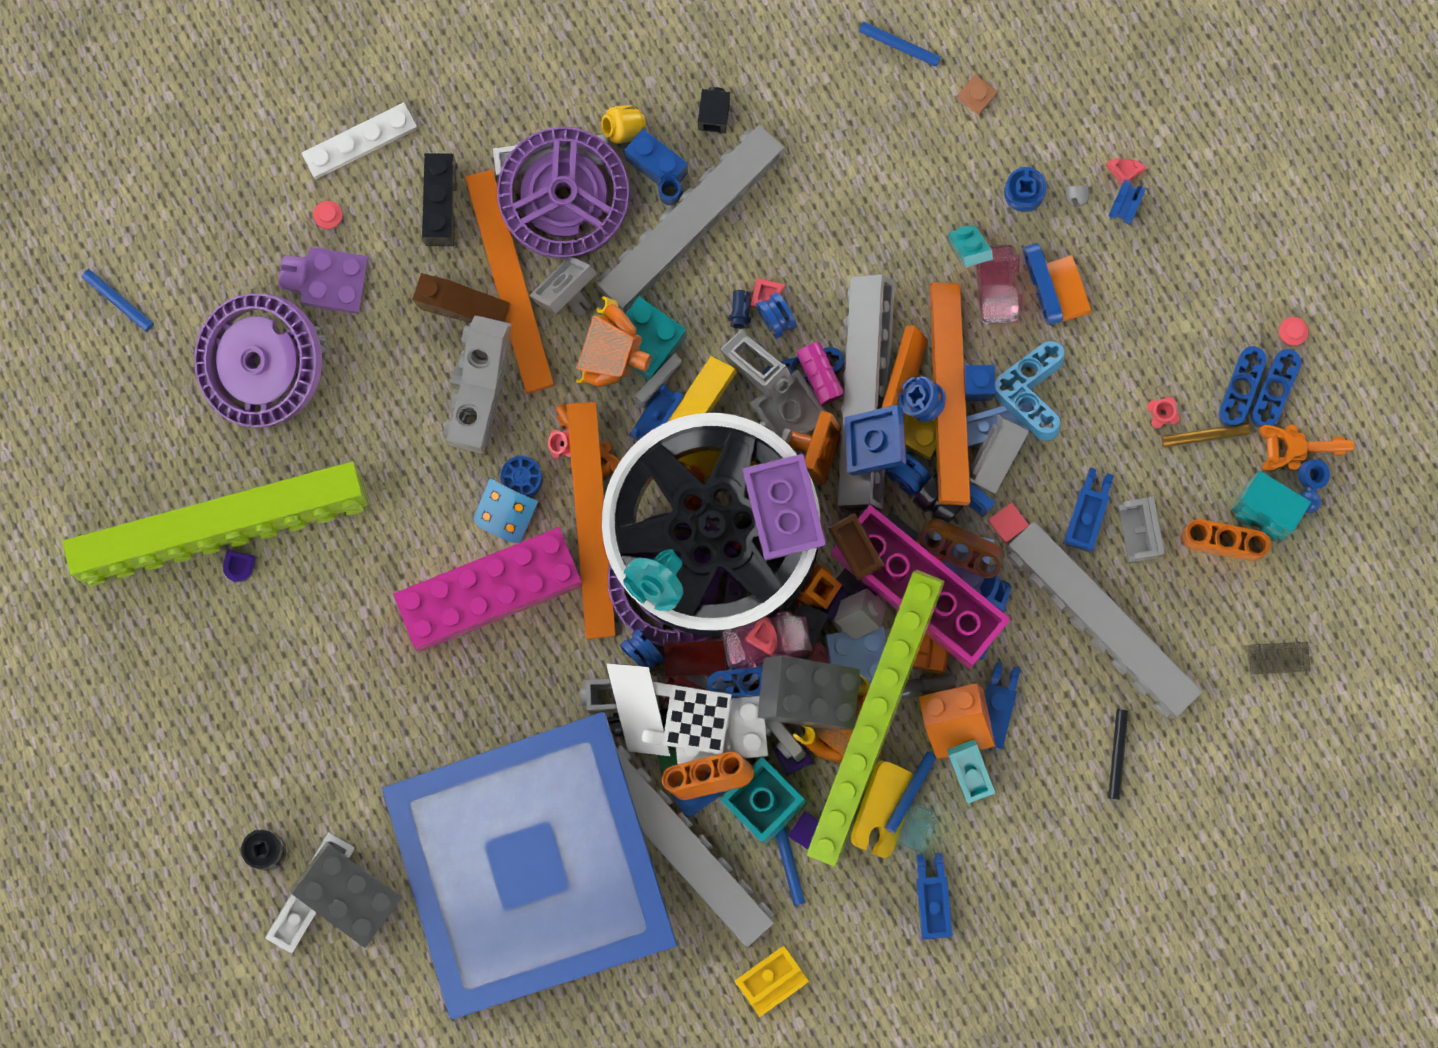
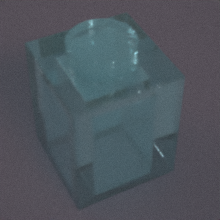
[895,805,938,854]

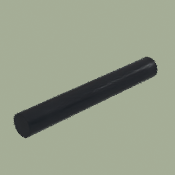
[1108,709,1128,800]

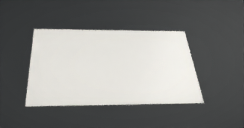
[606,663,670,756]

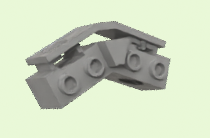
[443,316,511,454]

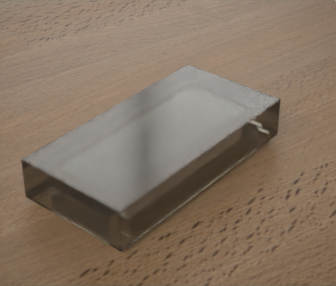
[1247,642,1311,675]

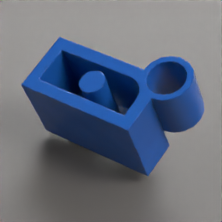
[624,128,688,205]

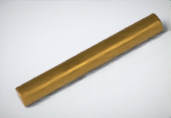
[1161,423,1250,447]

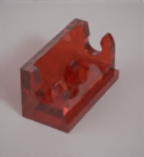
[664,641,725,676]

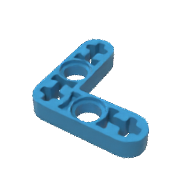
[995,341,1065,441]

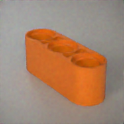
[1181,519,1271,561]
[662,752,754,800]

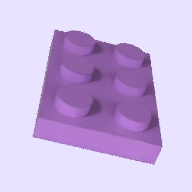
[742,454,826,561]

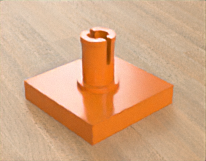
[788,411,842,485]

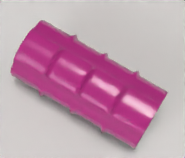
[797,341,844,406]

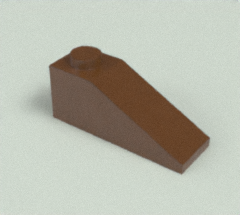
[412,273,510,323]

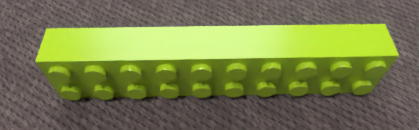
[62,461,369,586]

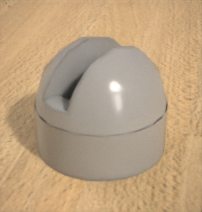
[1065,185,1089,207]

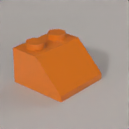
[919,683,996,760]

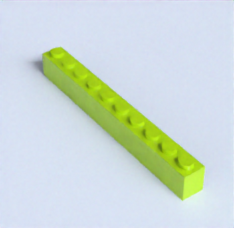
[807,570,945,867]

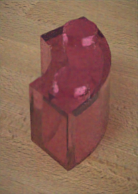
[977,245,1023,324]
[722,612,812,669]

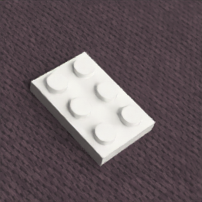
[676,696,768,764]

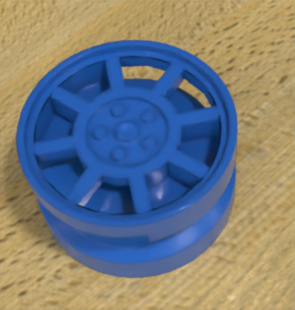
[1004,167,1047,212]
[1108,179,1146,225]
[756,292,797,339]
[898,376,946,422]
[885,454,932,497]
[500,456,543,498]
[620,629,665,673]

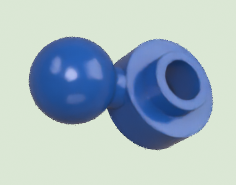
[1298,460,1330,513]

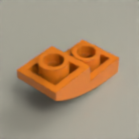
[1046,255,1091,322]

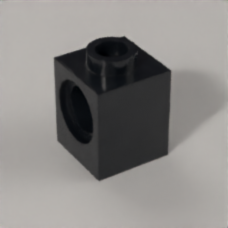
[698,87,730,133]

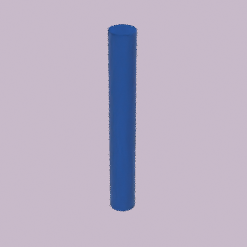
[859,21,941,67]
[82,269,154,332]
[885,751,936,834]
[776,827,806,906]

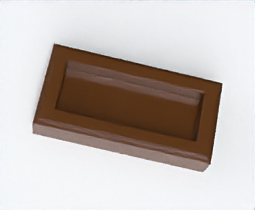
[828,513,884,581]

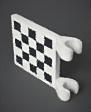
[642,682,732,754]

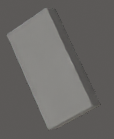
[635,353,682,407]

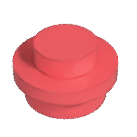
[313,201,343,229]
[1279,317,1309,346]

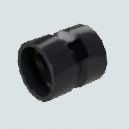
[912,473,964,523]
[241,829,287,871]

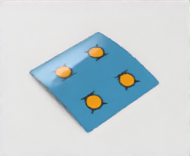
[473,478,538,543]

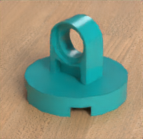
[623,549,683,611]

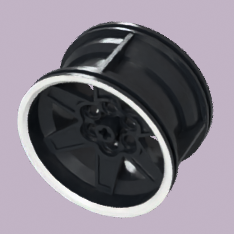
[602,413,820,637]

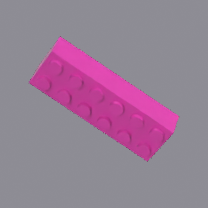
[831,505,1011,670]
[393,527,582,653]

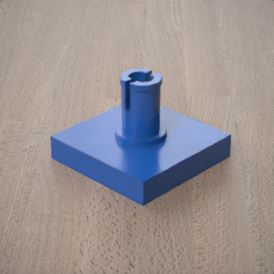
[844,405,906,476]

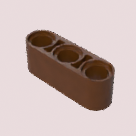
[919,518,1004,578]

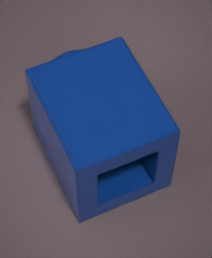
[964,365,996,401]

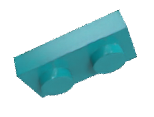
[948,225,993,268]
[947,739,995,804]

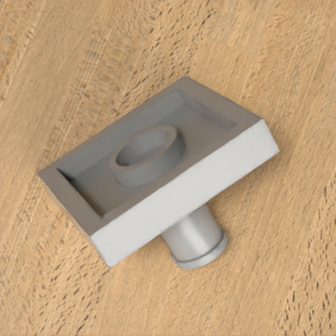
[529,257,598,316]

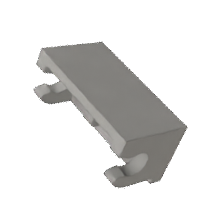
[1118,496,1165,563]

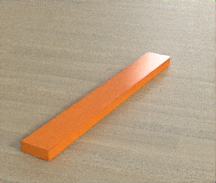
[465,169,554,394]
[929,282,970,506]
[567,401,616,639]

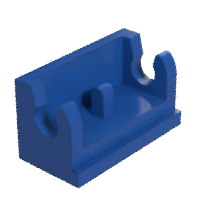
[629,384,684,441]

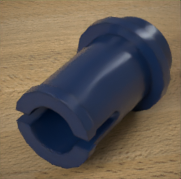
[728,290,752,329]

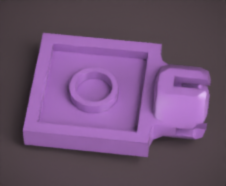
[278,246,368,314]

